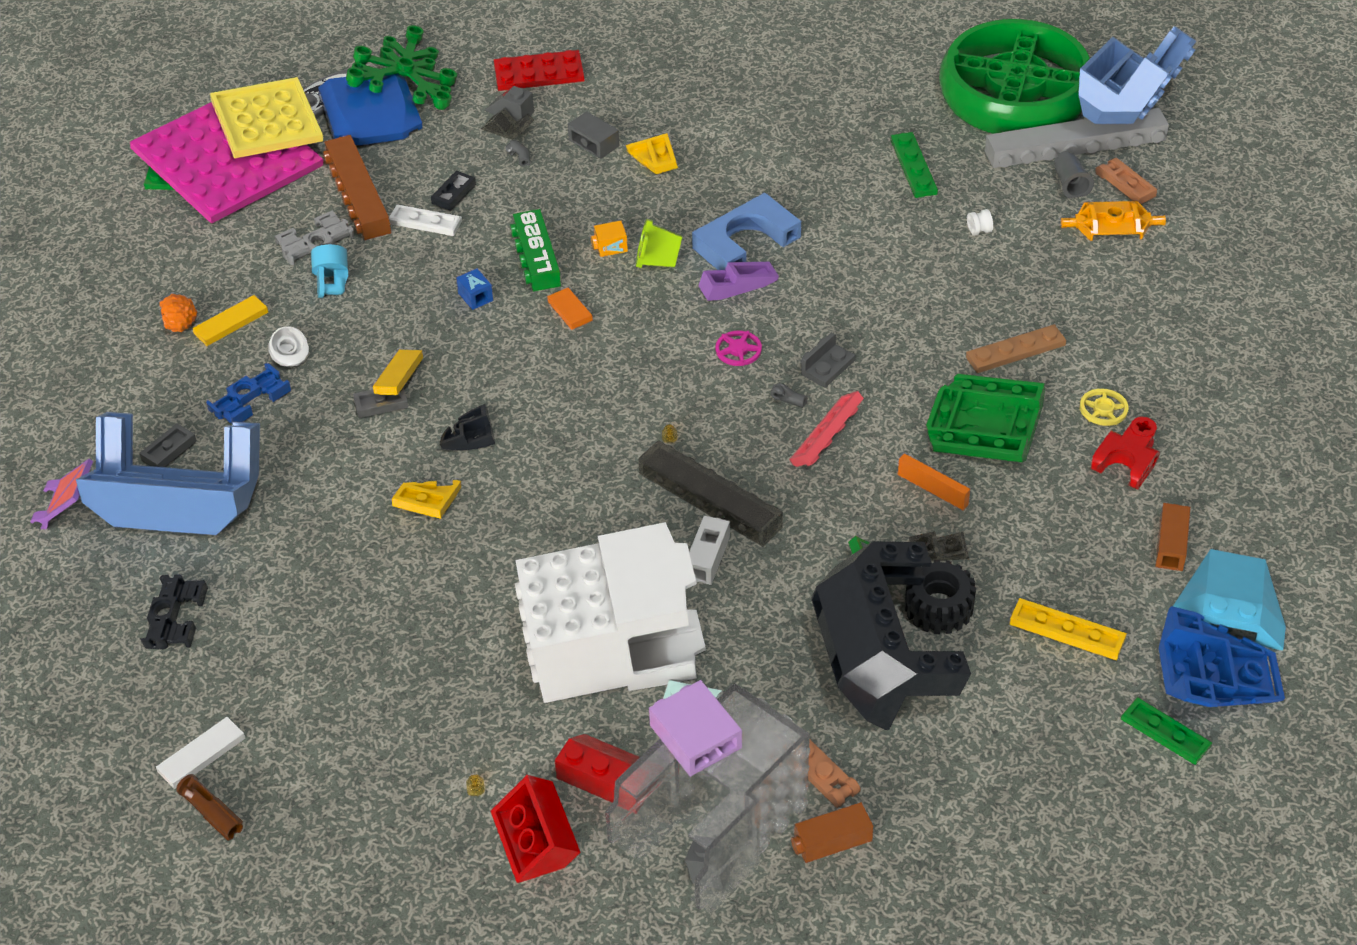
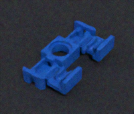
[206,363,291,425]

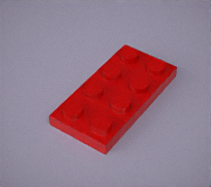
[493,50,584,91]

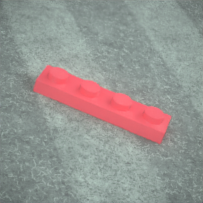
[789,391,864,467]

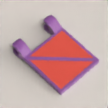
[30,459,93,529]

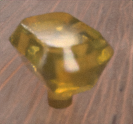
[662,424,677,443]
[466,774,485,796]

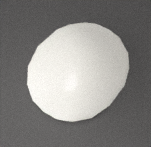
[268,326,309,366]

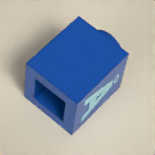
[456,268,493,310]

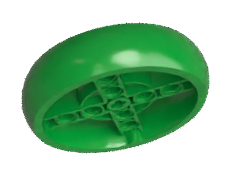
[939,19,1090,134]

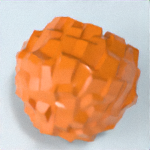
[160,294,197,332]

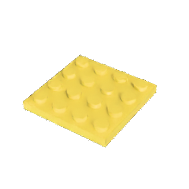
[210,77,323,159]

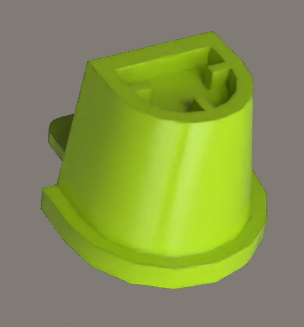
[636,219,682,268]

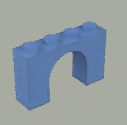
[692,193,801,270]

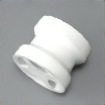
[967,209,993,236]

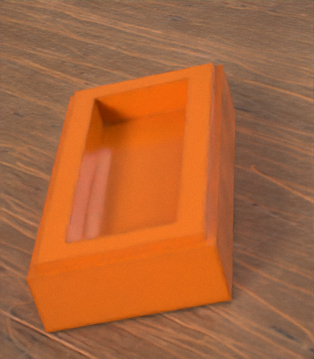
[547,288,593,330]

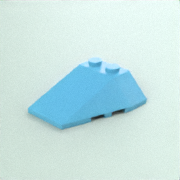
[1173,549,1286,650]

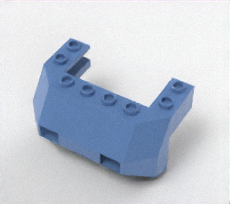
[1079,26,1196,124]
[76,412,260,535]

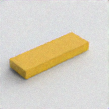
[192,295,268,346]
[373,349,423,395]

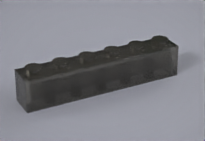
[638,440,783,547]

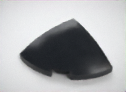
[440,404,495,450]

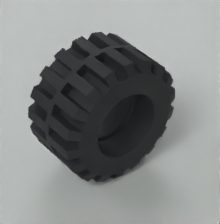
[904,560,976,634]

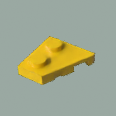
[626,133,678,174]
[392,480,461,519]

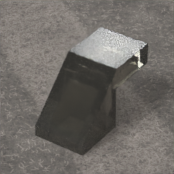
[481,108,534,140]

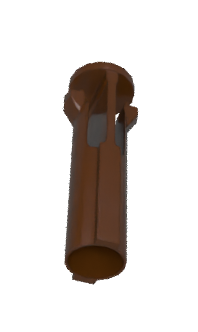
[176,774,243,841]

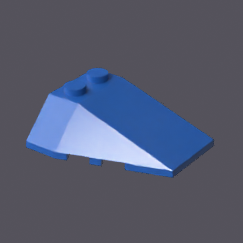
[1159,606,1285,707]

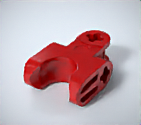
[1091,417,1160,490]

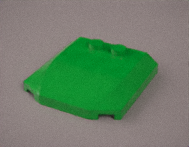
[926,374,1045,462]

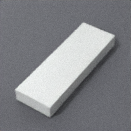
[389,205,462,236]
[156,717,245,789]

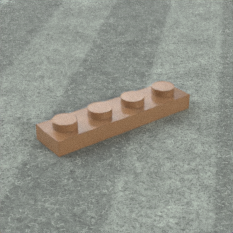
[966,324,1066,373]

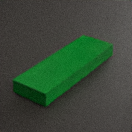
[1121,697,1212,765]

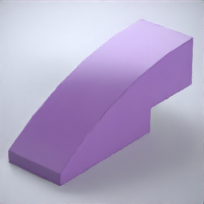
[698,262,779,301]

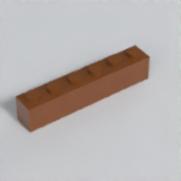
[323,135,391,240]

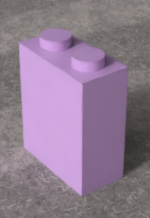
[649,680,742,777]

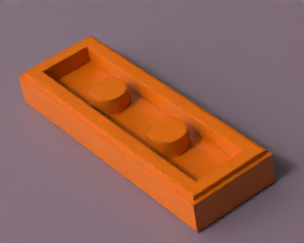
[898,453,970,510]

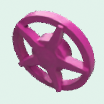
[715,331,762,366]

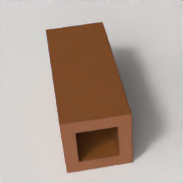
[1155,503,1191,571]
[791,802,873,863]

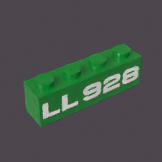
[510,209,561,292]

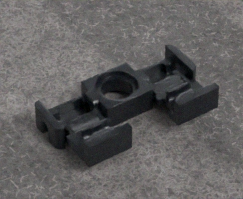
[140,574,208,650]

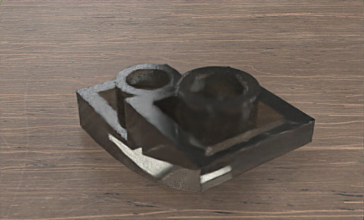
[909,531,969,562]

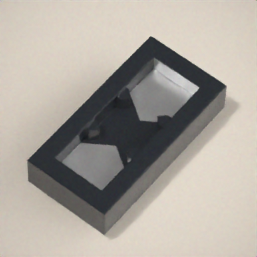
[431,170,476,211]

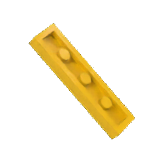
[1010,598,1127,661]

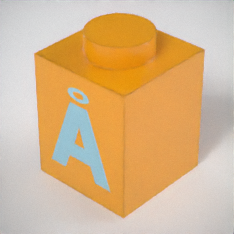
[591,221,628,257]

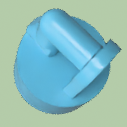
[311,243,348,298]

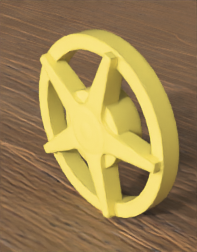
[1080,389,1129,426]

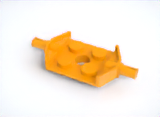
[1061,201,1166,241]

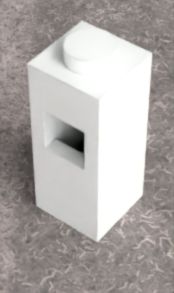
[689,516,730,585]

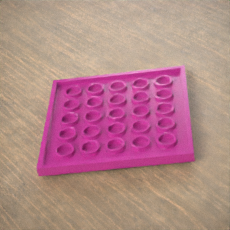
[130,102,323,224]

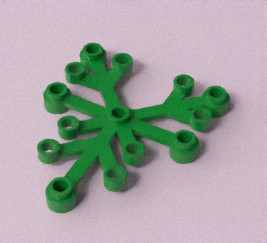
[346,25,457,110]

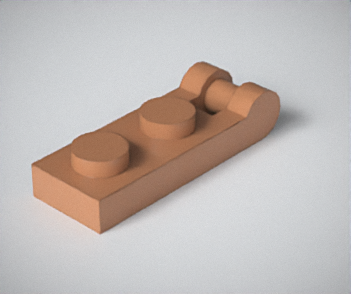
[1095,158,1157,204]
[784,736,861,808]

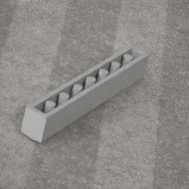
[985,108,1169,168]

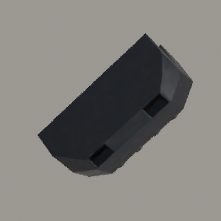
[811,541,971,730]

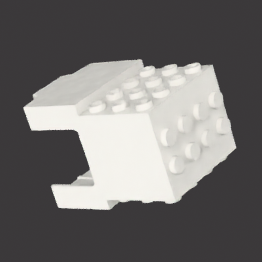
[515,522,706,703]

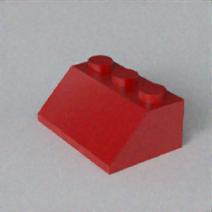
[555,734,661,812]
[491,775,581,883]

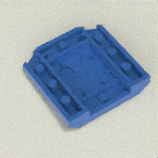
[318,73,422,145]

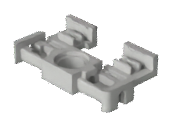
[275,210,354,265]

